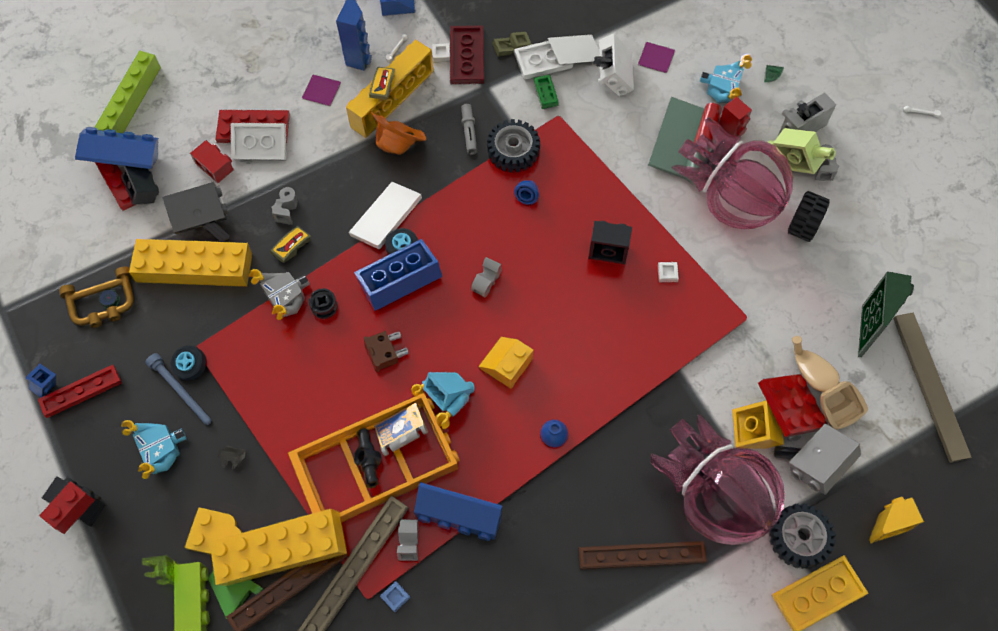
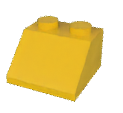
[479,337,534,389]
[732,400,784,449]
[869,497,924,543]

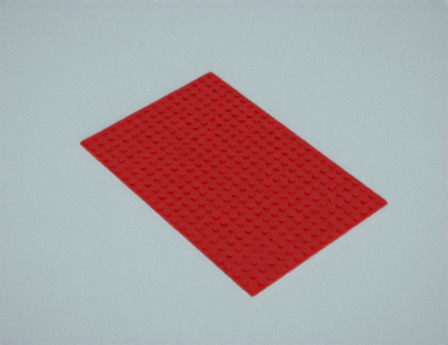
[196,116,747,599]

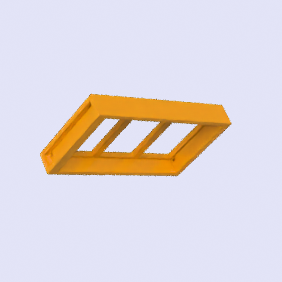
[288,393,460,522]

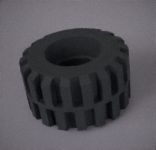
[788,191,830,242]

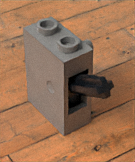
[778,92,836,136]
[774,424,861,495]

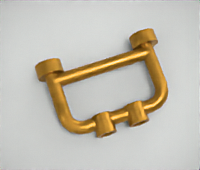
[59,266,134,328]

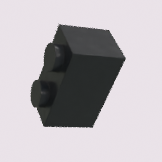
[121,166,159,205]

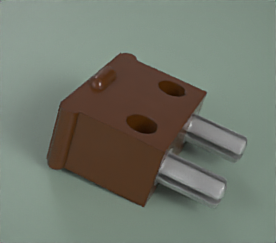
[364,331,409,372]

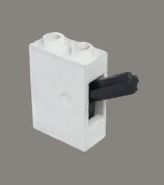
[593,33,634,97]

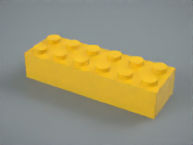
[346,39,434,138]
[129,239,253,287]
[210,509,347,586]

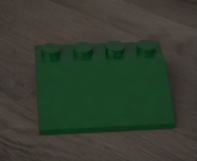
[858,271,914,358]

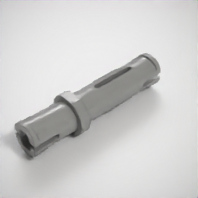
[461,104,478,155]

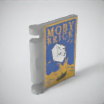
[374,403,428,456]

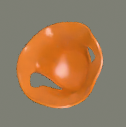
[371,112,426,155]

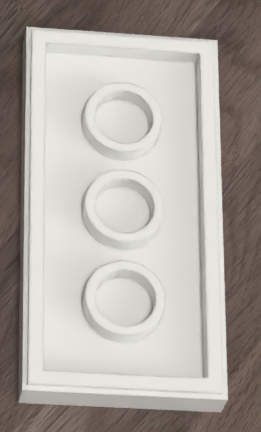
[349,182,422,249]

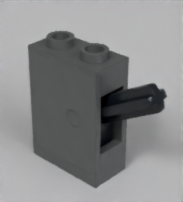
[162,182,230,242]

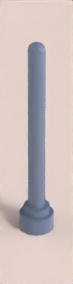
[145,353,211,425]

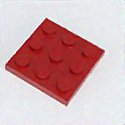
[758,374,828,437]

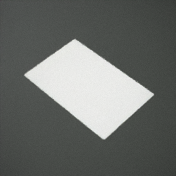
[548,35,600,64]

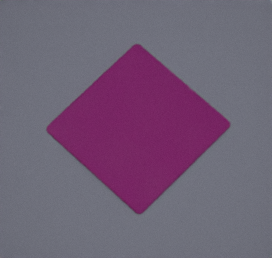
[638,42,675,73]
[302,74,341,106]

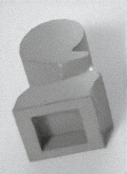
[815,144,839,181]
[271,187,298,225]
[471,257,502,297]
[397,519,418,561]

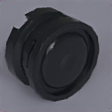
[309,288,338,319]

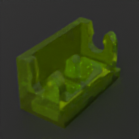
[142,555,179,585]

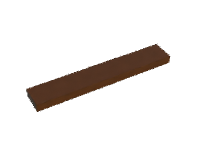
[578,541,707,570]
[226,554,348,631]

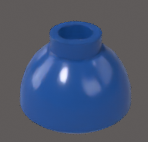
[514,180,539,205]
[540,420,568,447]

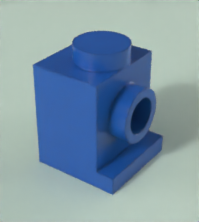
[26,364,56,398]

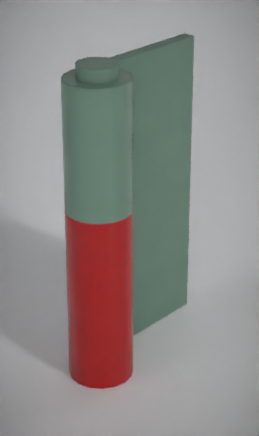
[648,97,722,182]

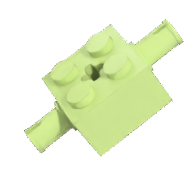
[766,128,836,174]

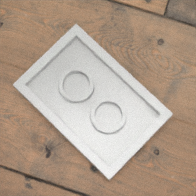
[514,41,573,80]
[231,123,286,160]

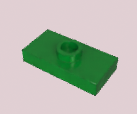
[533,75,559,109]

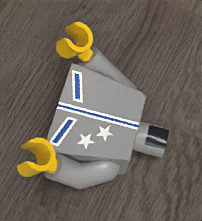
[249,269,310,320]

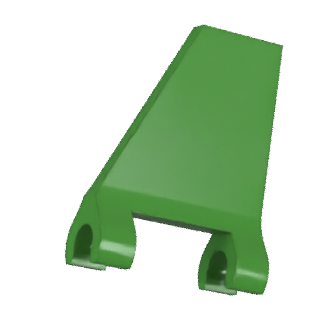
[208,570,264,619]

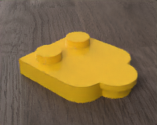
[184,507,242,555]

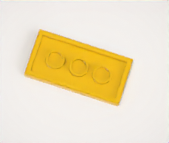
[771,555,869,631]

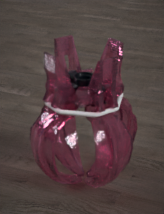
[671,117,793,229]
[650,414,785,545]

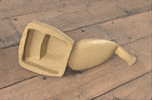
[792,336,868,430]

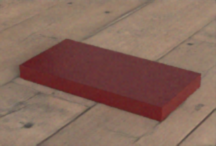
[450,25,484,84]

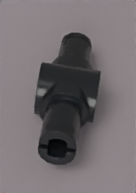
[354,428,381,488]

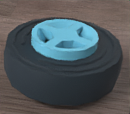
[385,228,418,255]
[170,345,206,381]

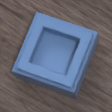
[380,581,411,613]

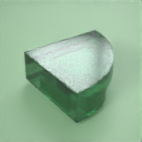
[764,65,784,82]

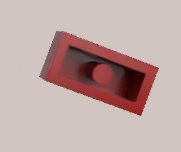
[718,96,752,140]
[190,140,234,183]
[39,481,95,534]

